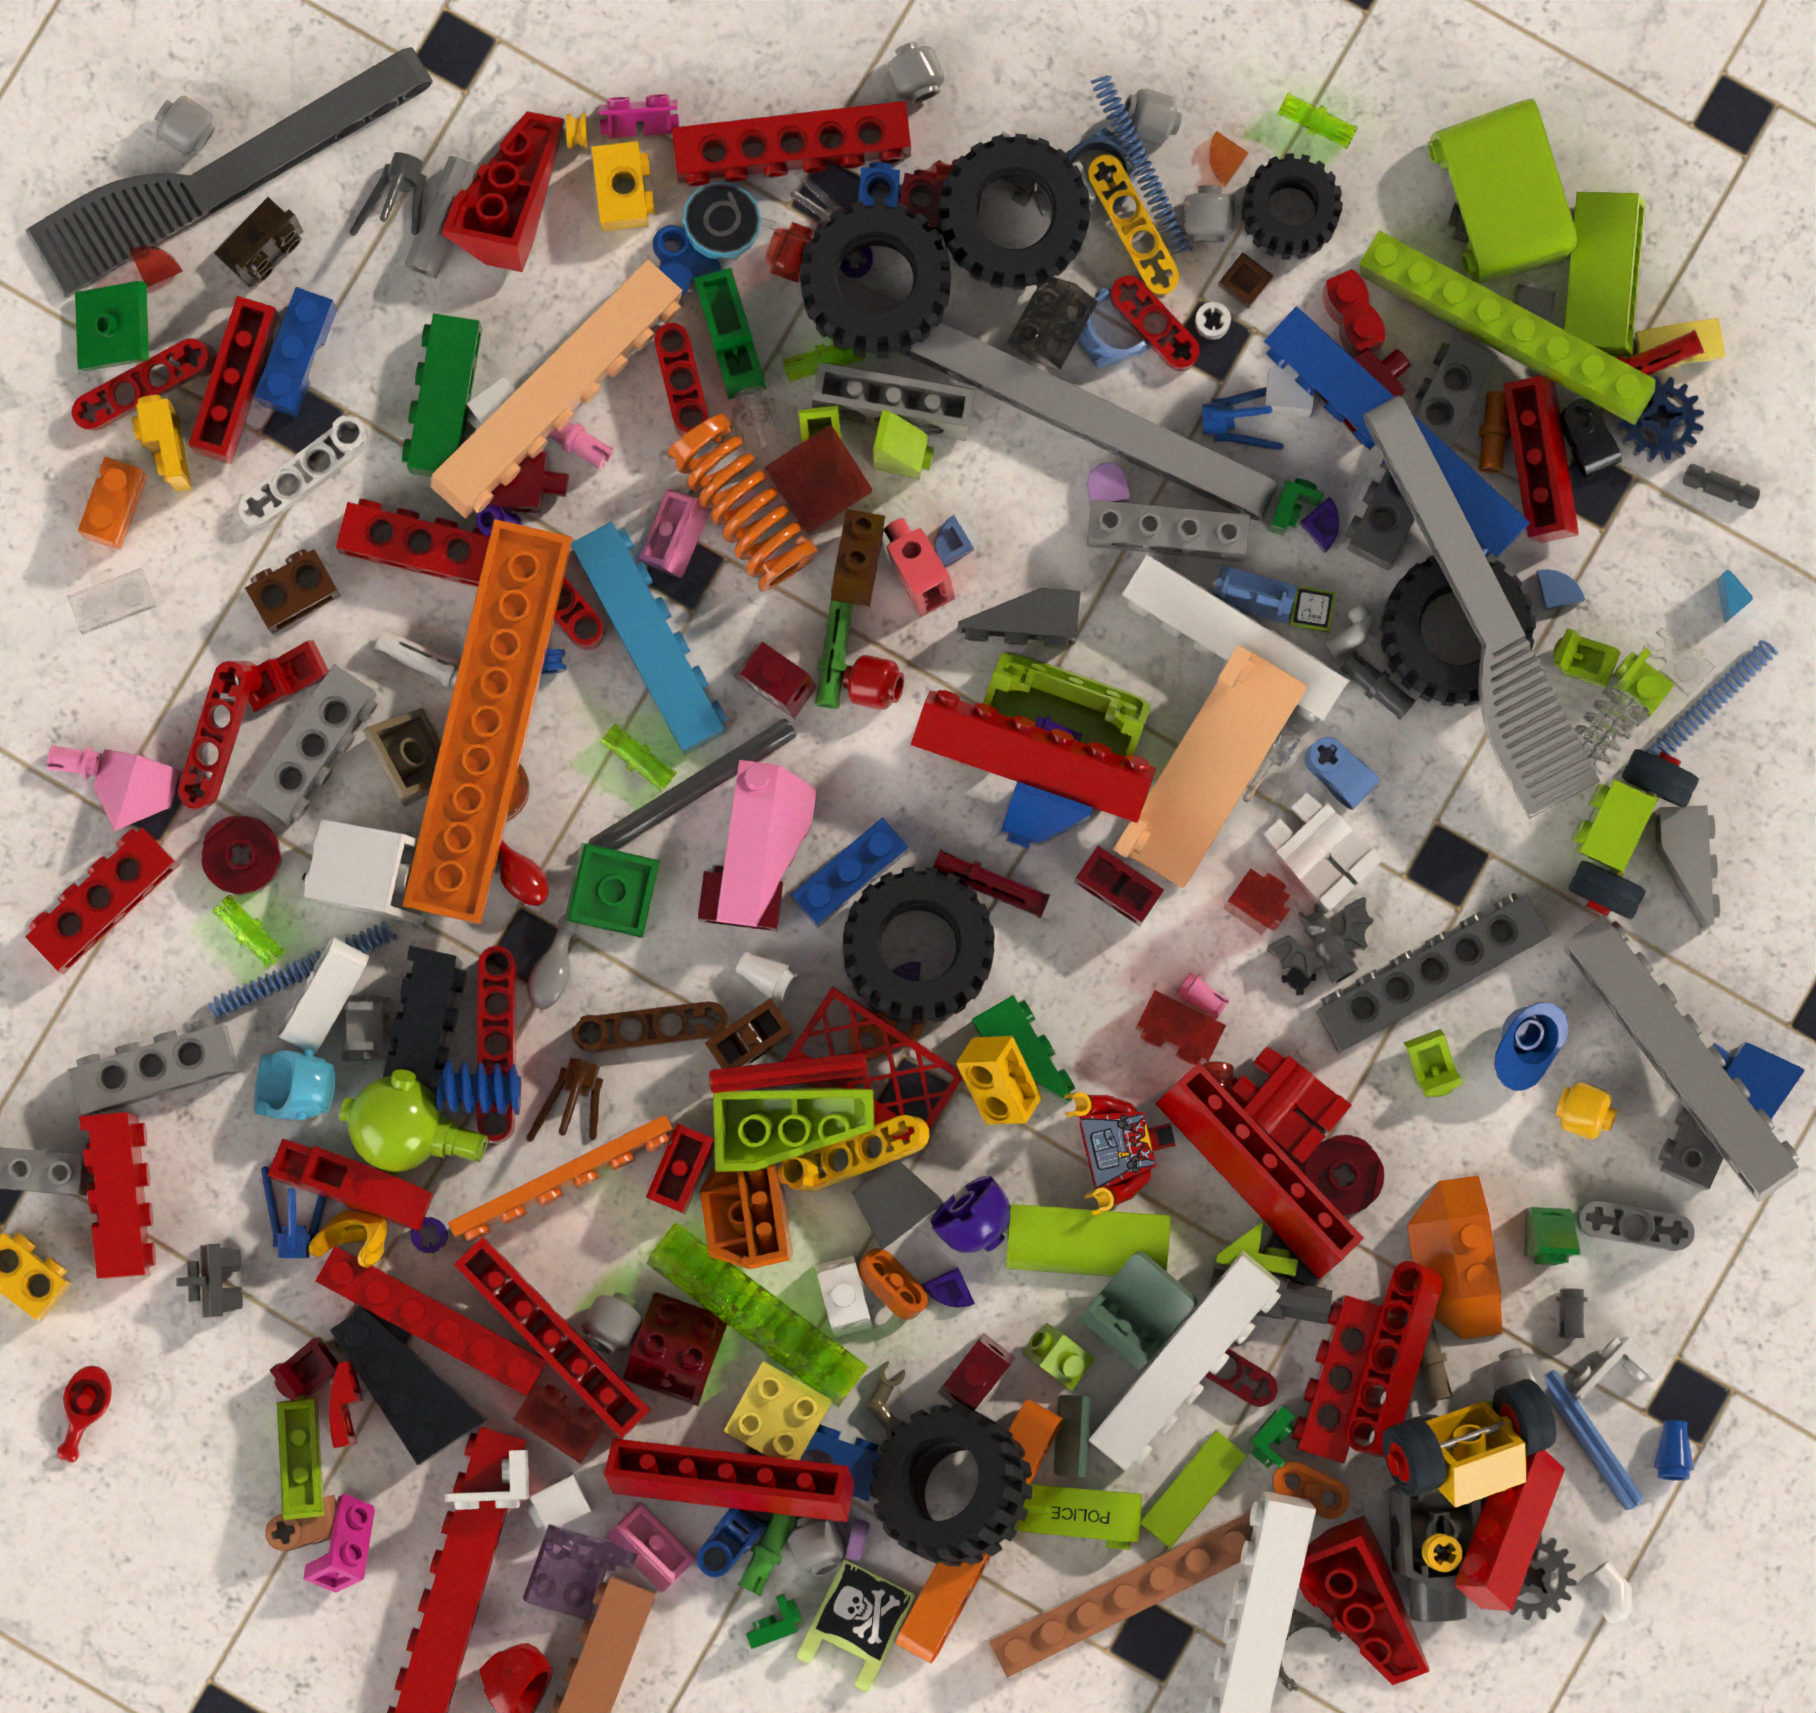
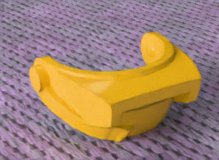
[308,1209,388,1267]

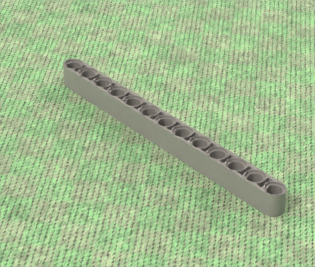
[804,274,1278,521]

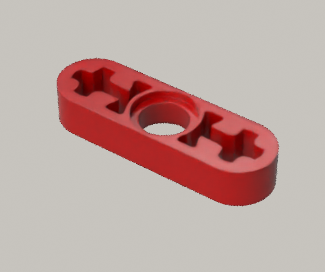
[1110,276,1200,371]

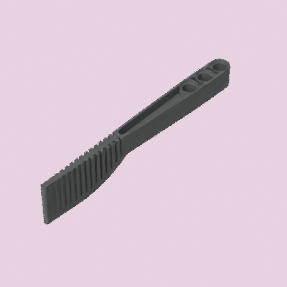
[25,47,433,297]

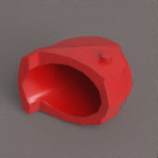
[479,1643,554,1713]

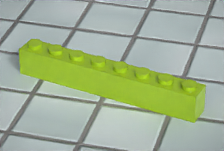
[1359,230,1655,425]

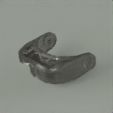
[1278,1608,1343,1692]

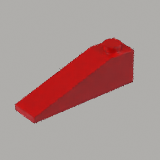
[442,111,565,272]

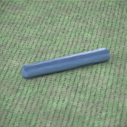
[1544,1370,1644,1510]

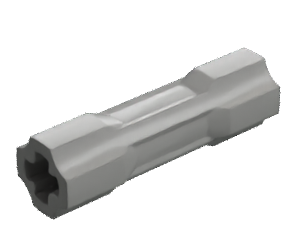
[405,156,479,278]

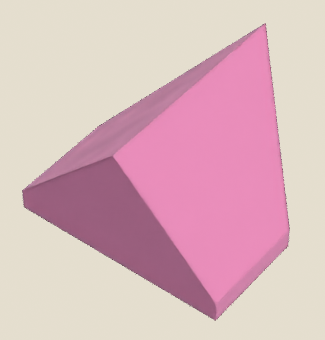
[94,749,181,831]

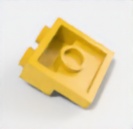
[132,395,192,492]

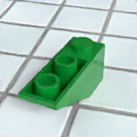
[971,995,1076,1104]
[1524,1207,1580,1265]

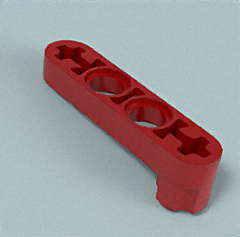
[71,338,217,431]
[178,661,262,809]

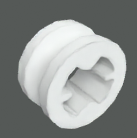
[1195,301,1231,340]

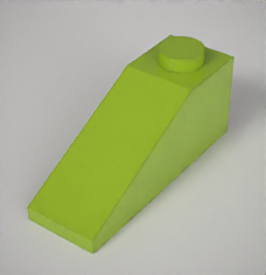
[873,410,934,480]

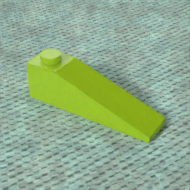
[713,1087,875,1172]

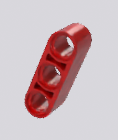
[654,323,709,437]
[554,576,605,650]

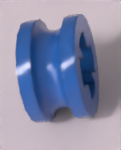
[541,649,567,674]

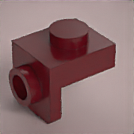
[270,1337,338,1401]

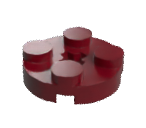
[201,816,282,896]
[1303,1135,1384,1215]

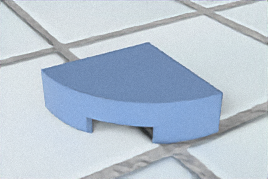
[935,515,974,567]
[1536,569,1585,610]

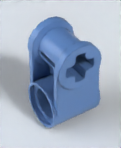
[1304,737,1380,810]

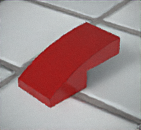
[237,640,329,712]

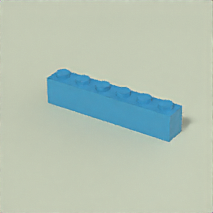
[571,521,728,756]

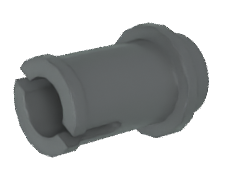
[1556,1288,1588,1338]

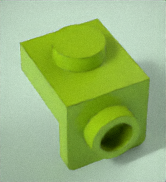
[1553,628,1621,688]
[1404,1029,1463,1098]
[1023,1323,1095,1391]

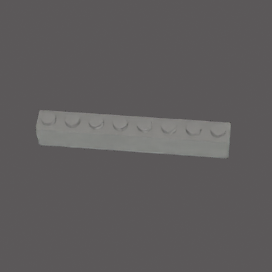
[1565,915,1800,1203]

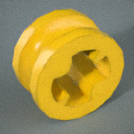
[566,113,588,149]
[1421,1533,1462,1572]

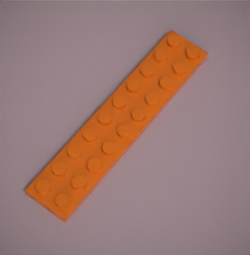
[402,519,573,925]

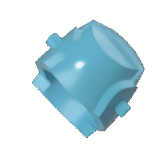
[254,1049,335,1120]

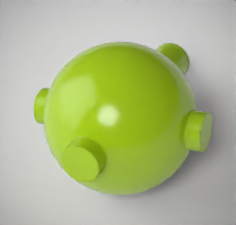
[339,1069,488,1177]

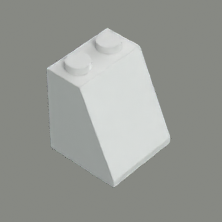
[303,819,426,925]

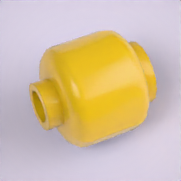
[1555,1082,1618,1140]

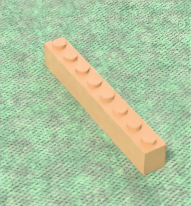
[430,259,683,518]

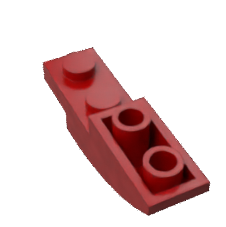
[267,1138,434,1232]

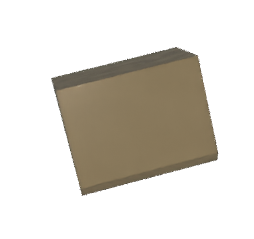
[363,708,441,806]

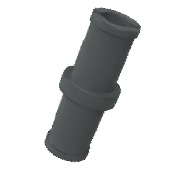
[1339,650,1416,720]

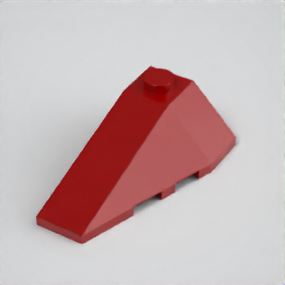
[1299,1515,1430,1685]

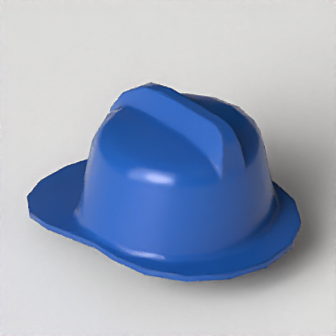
[1494,1002,1569,1091]

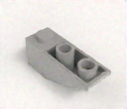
[1654,805,1720,928]

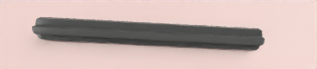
[588,719,796,850]

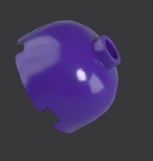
[930,1175,1010,1253]

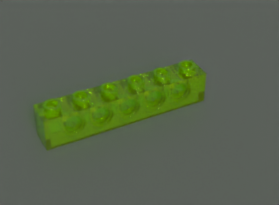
[646,1222,869,1408]

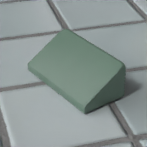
[1054,1395,1091,1477]

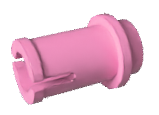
[47,745,100,779]
[1177,973,1229,1021]

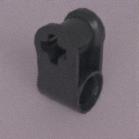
[1560,399,1622,479]

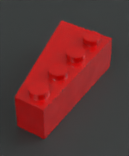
[79,1112,156,1279]

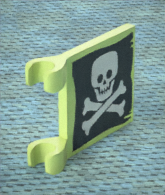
[797,1559,916,1692]

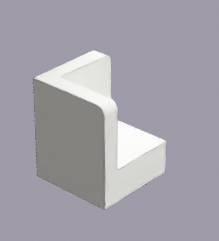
[1263,367,1314,417]

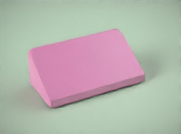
[637,489,711,578]
[607,1502,697,1592]

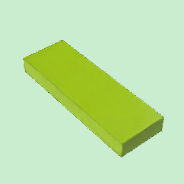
[277,1398,324,1520]
[1140,1430,1247,1549]

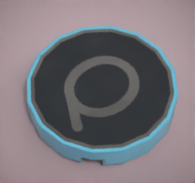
[682,182,761,259]

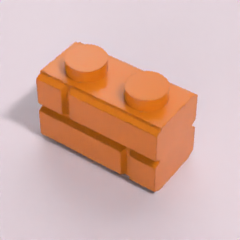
[78,457,148,550]

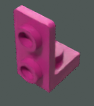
[303,1494,375,1593]

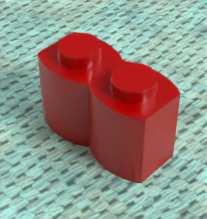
[1323,269,1385,358]

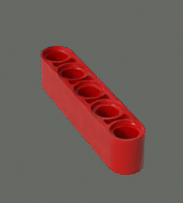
[476,946,517,1143]
[1346,1261,1443,1458]

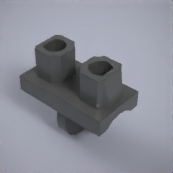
[176,1243,243,1318]

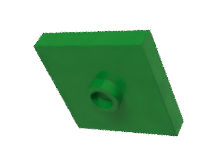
[75,281,149,371]
[564,843,660,938]

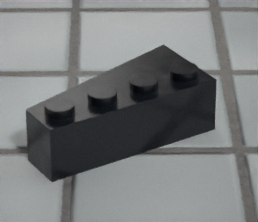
[383,945,468,1097]
[330,1308,488,1465]

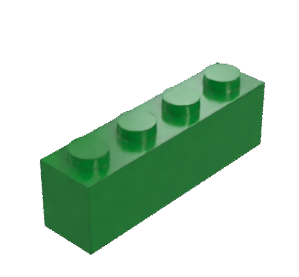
[402,313,483,477]

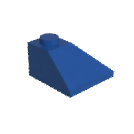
[1001,782,1093,849]

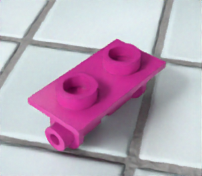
[599,94,679,139]

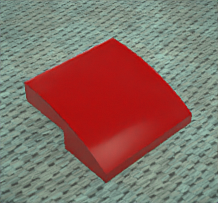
[329,1361,364,1448]

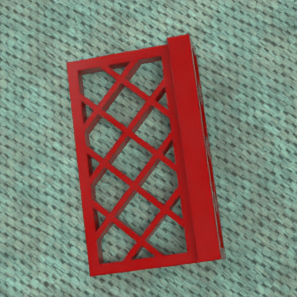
[782,986,963,1155]

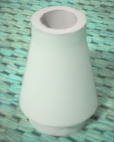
[736,952,798,1002]

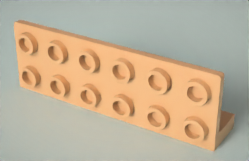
[1113,644,1307,888]

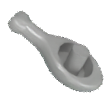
[527,915,579,1009]

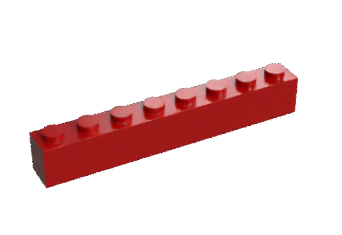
[387,1427,529,1713]

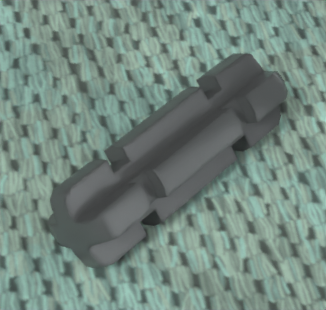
[1683,464,1760,509]

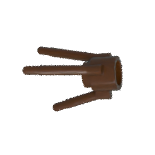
[526,1058,604,1142]

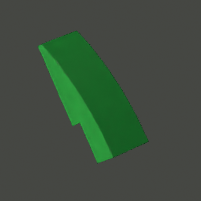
[693,268,766,400]

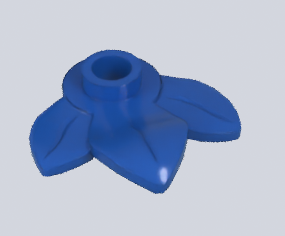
[653,225,722,296]

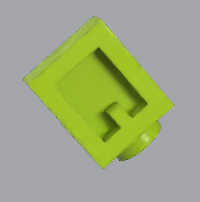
[1612,647,1675,717]

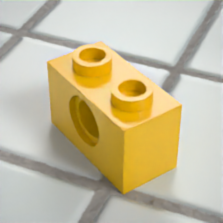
[591,141,655,232]

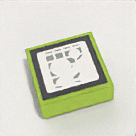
[1290,586,1336,633]

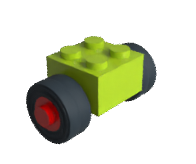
[1569,749,1699,919]

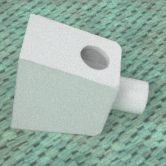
[815,1255,873,1339]

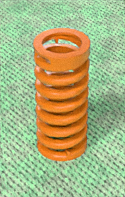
[667,414,819,592]

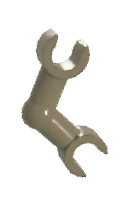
[866,1361,908,1441]

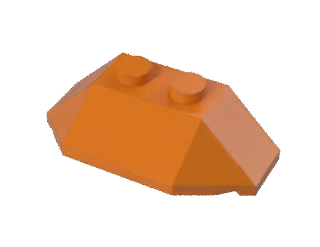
[700,1163,793,1269]
[1407,1175,1502,1339]

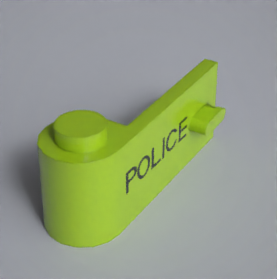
[1017,1484,1143,1550]

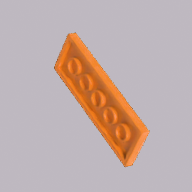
[448,1114,674,1242]

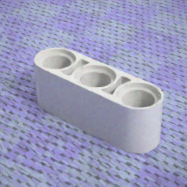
[277,937,369,1055]

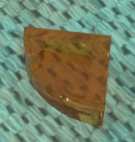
[1209,131,1249,187]

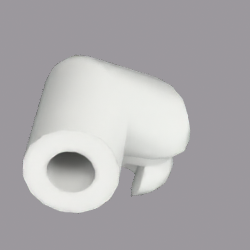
[1326,604,1375,658]
[1594,1560,1632,1623]

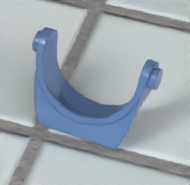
[1066,127,1142,207]
[1069,287,1149,369]

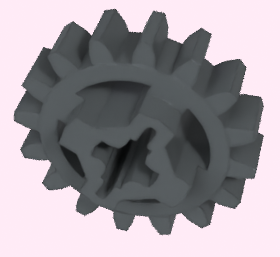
[1507,1535,1577,1620]

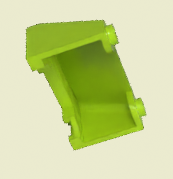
[1428,98,1577,284]
[983,652,1151,757]

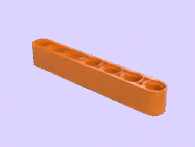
[895,1399,1064,1664]

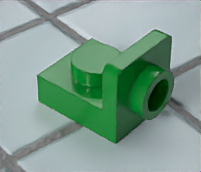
[1269,478,1324,536]
[1248,1405,1295,1469]
[746,1594,802,1649]

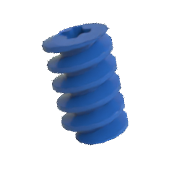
[437,1061,522,1115]

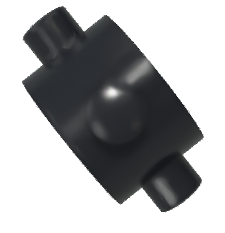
[1281,968,1316,996]

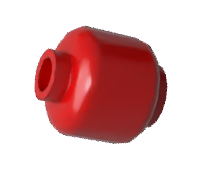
[843,655,904,710]

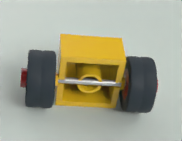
[1382,1379,1556,1507]

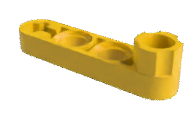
[1088,153,1180,295]
[777,1115,929,1192]

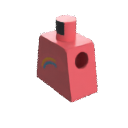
[884,518,955,617]

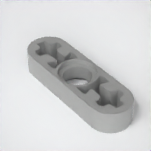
[1577,1201,1694,1251]

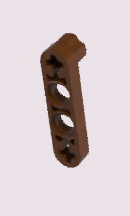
[572,1001,728,1053]

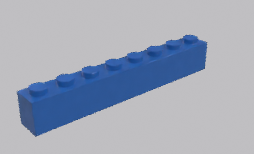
[1264,306,1531,558]

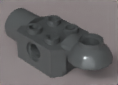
[1388,1414,1481,1622]

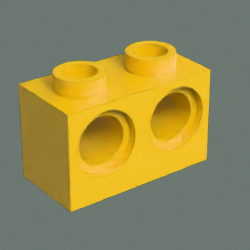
[956,1036,1042,1125]
[0,1232,72,1321]

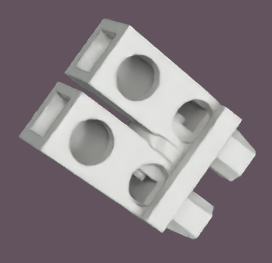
[1263,793,1385,914]

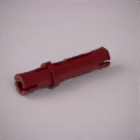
[933,849,1050,918]

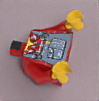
[1064,1092,1176,1216]

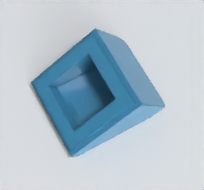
[1717,570,1753,623]

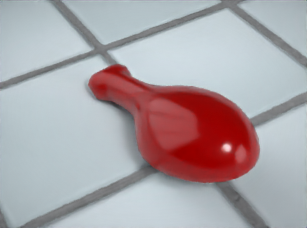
[497,840,549,906]
[56,1365,112,1463]

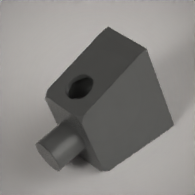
[852,1149,943,1250]

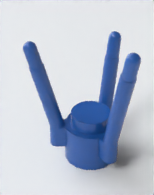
[1202,387,1284,450]
[261,1166,327,1258]

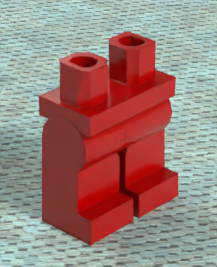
[1228,1047,1352,1165]

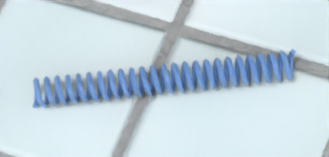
[1091,75,1193,255]
[1646,640,1778,756]
[208,921,397,1019]

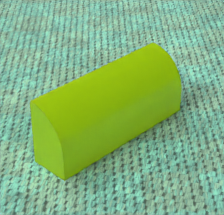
[1564,192,1646,356]
[1005,1204,1171,1277]

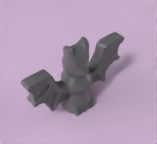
[1267,897,1374,984]

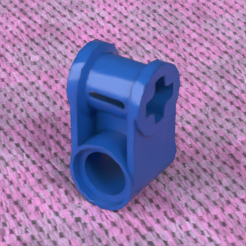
[697,1508,767,1577]

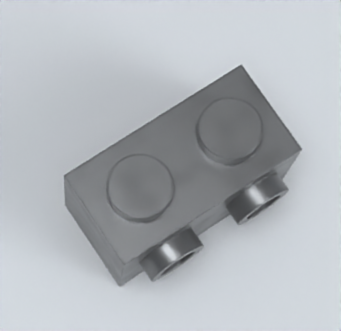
[1658,1105,1723,1191]

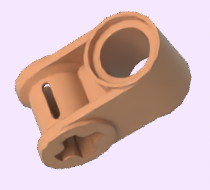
[265,1495,337,1551]

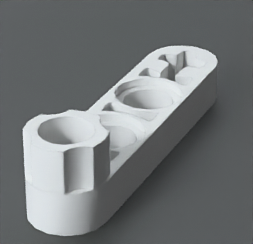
[238,415,369,528]

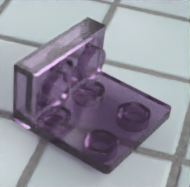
[523,1524,638,1620]

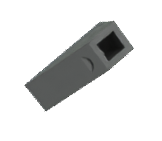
[957,588,1081,649]

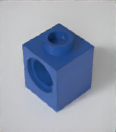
[858,162,900,207]

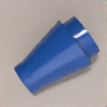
[1654,1420,1694,1481]

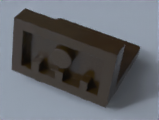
[214,197,304,287]

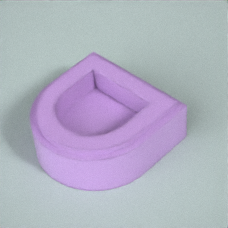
[1087,463,1130,507]
[845,1519,870,1562]

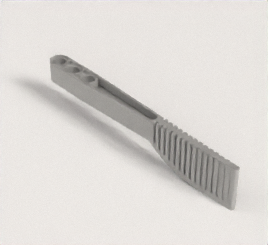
[1363,395,1600,819]

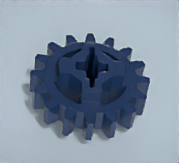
[1617,376,1704,463]

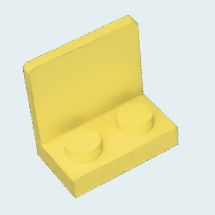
[723,1361,832,1460]

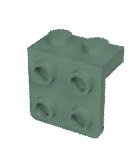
[1078,1251,1197,1371]

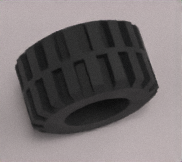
[1241,153,1343,260]

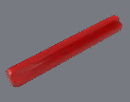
[708,1053,867,1093]

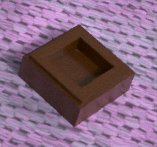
[1218,252,1274,308]

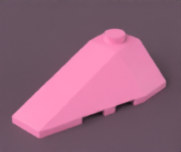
[716,760,817,927]

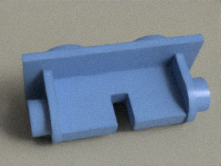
[1213,565,1298,624]

